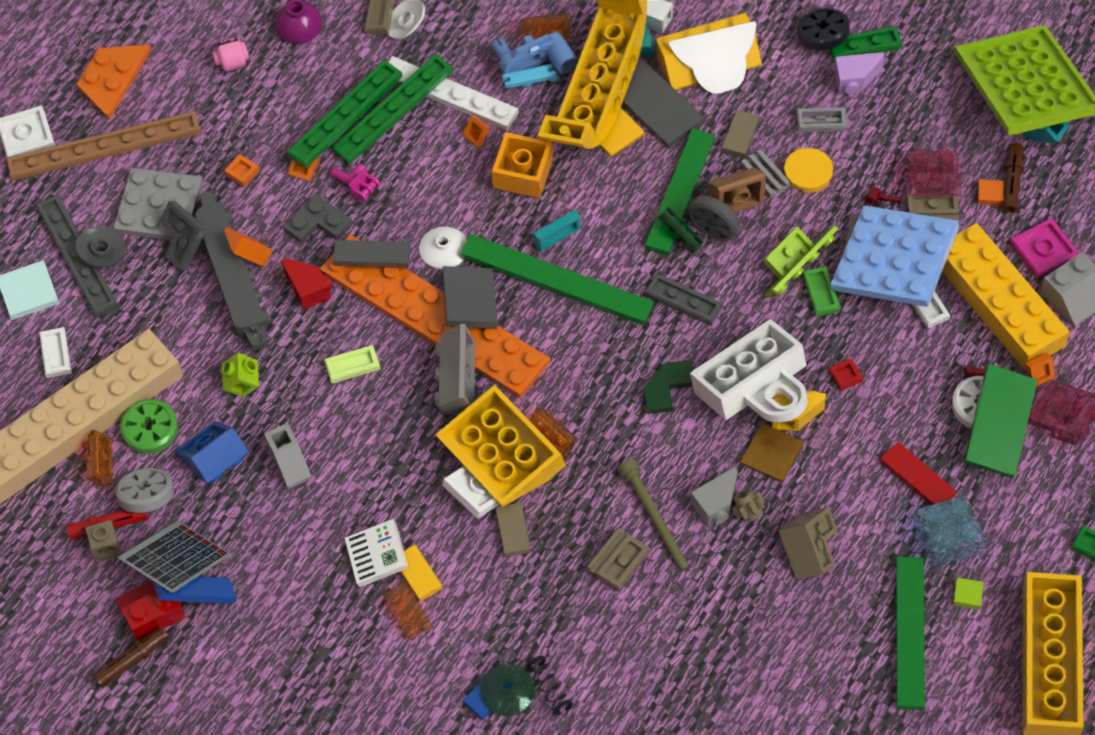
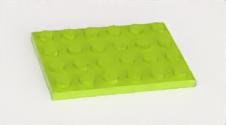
[955,25,1095,136]

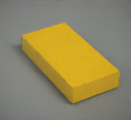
[400,545,443,602]

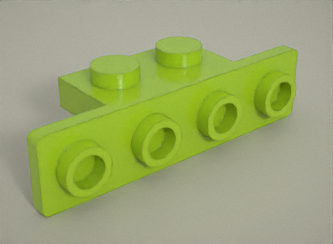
[762,225,838,298]

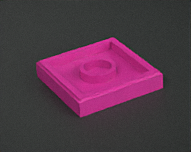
[1009,218,1080,279]

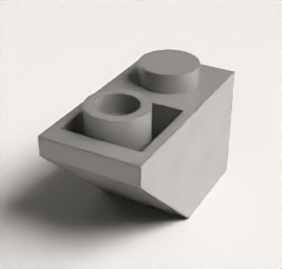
[264,423,312,489]

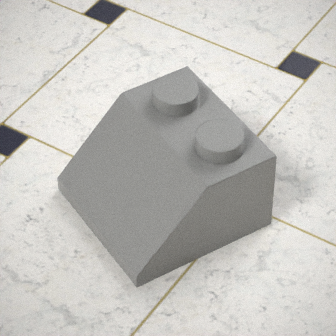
[1040,252,1095,327]

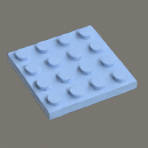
[830,205,960,307]

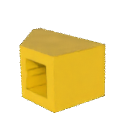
[772,391,826,431]

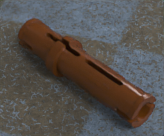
[1002,143,1024,213]
[92,626,169,689]

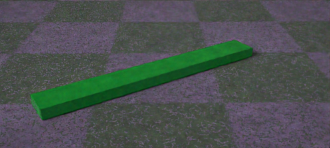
[460,234,654,326]

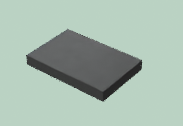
[442,266,498,329]

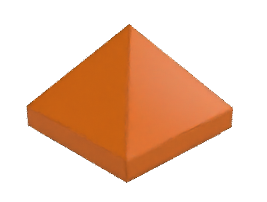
[462,114,491,148]

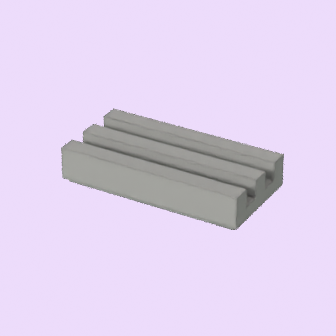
[797,107,847,133]
[741,149,790,198]

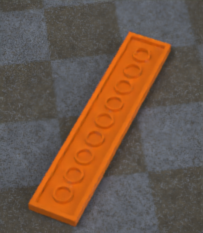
[320,234,551,399]

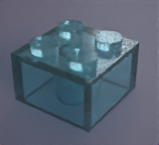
[913,495,986,569]

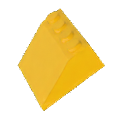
[435,385,566,507]

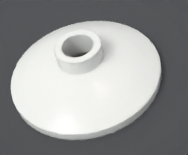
[388,0,425,39]
[419,227,467,269]

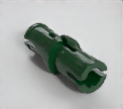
[658,207,704,253]

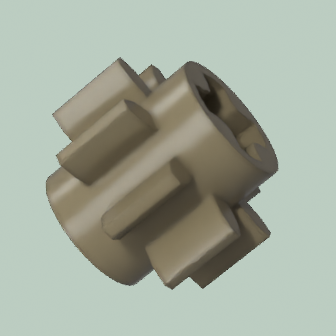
[732,489,765,522]

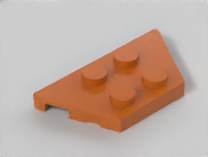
[77,45,152,120]

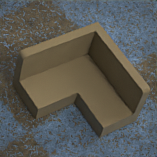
[778,507,838,580]

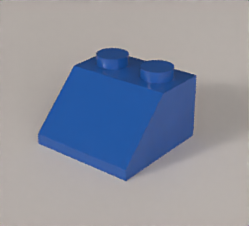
[174,421,249,483]

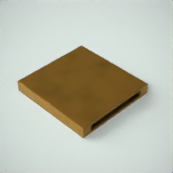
[740,423,804,483]

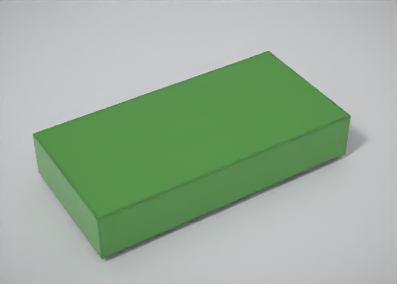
[802,266,841,317]

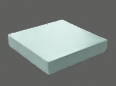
[0,260,59,320]

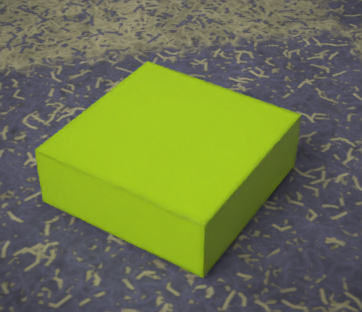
[953,578,984,610]

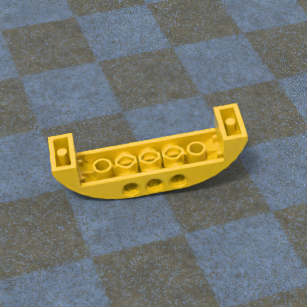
[537,0,647,149]

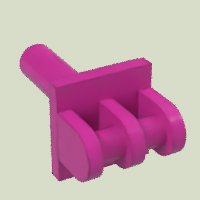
[330,163,381,202]

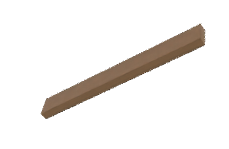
[6,111,201,181]

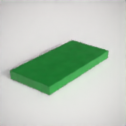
[963,364,1038,478]

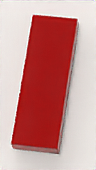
[880,442,957,512]

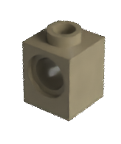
[85,520,122,563]

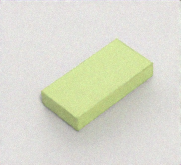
[324,345,380,384]

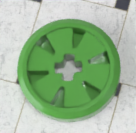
[120,399,178,454]

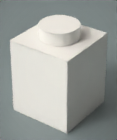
[646,0,673,34]

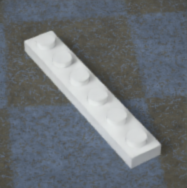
[388,56,519,131]

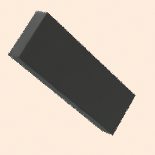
[333,240,411,268]
[645,273,723,326]

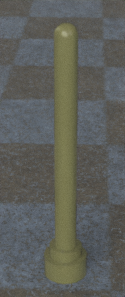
[618,459,688,570]

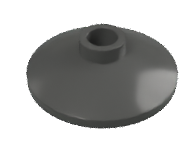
[76,226,126,267]

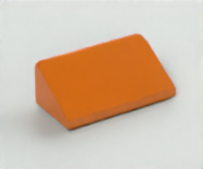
[224,227,273,266]

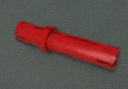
[67,510,148,540]

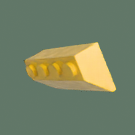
[656,13,762,90]

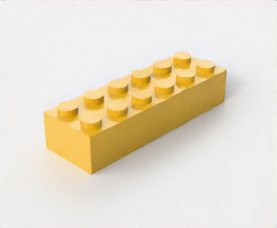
[942,223,1070,370]
[1023,572,1083,735]

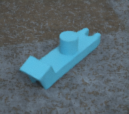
[502,64,561,88]

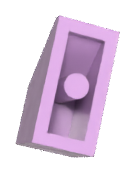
[834,52,884,94]

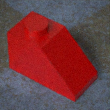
[281,258,333,310]

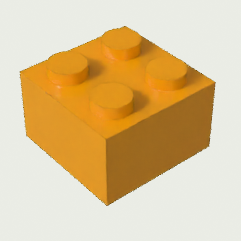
[492,132,553,198]

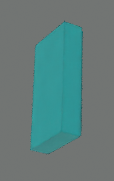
[533,210,580,252]

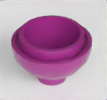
[275,0,322,44]

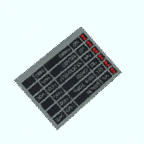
[117,521,231,593]

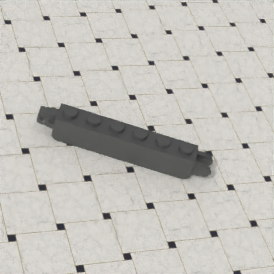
[195,191,270,351]

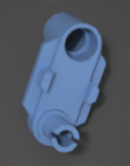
[491,32,579,74]

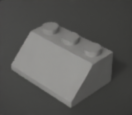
[435,324,475,415]

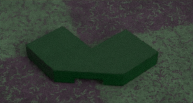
[644,360,693,414]

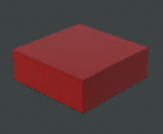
[828,358,863,391]

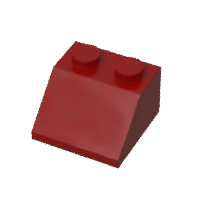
[114,580,186,641]

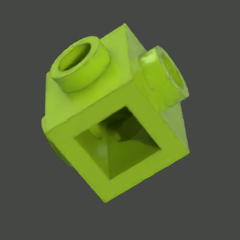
[221,353,259,396]

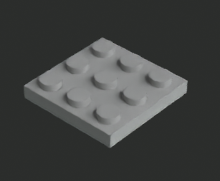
[114,168,203,240]

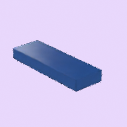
[153,576,236,604]

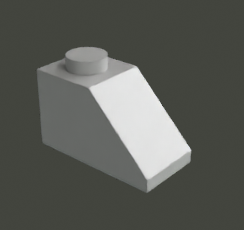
[690,467,738,527]

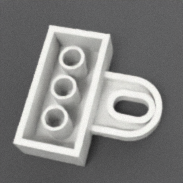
[690,319,808,422]

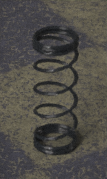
[526,655,573,716]

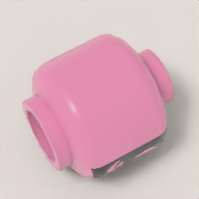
[212,37,249,72]

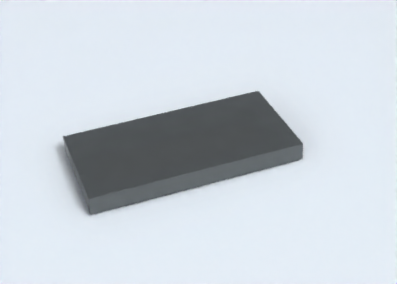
[622,59,705,148]

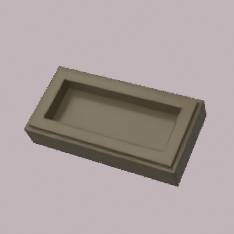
[364,0,395,35]
[722,110,760,159]
[495,502,531,557]

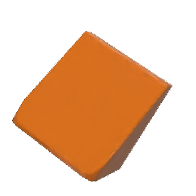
[287,158,320,181]

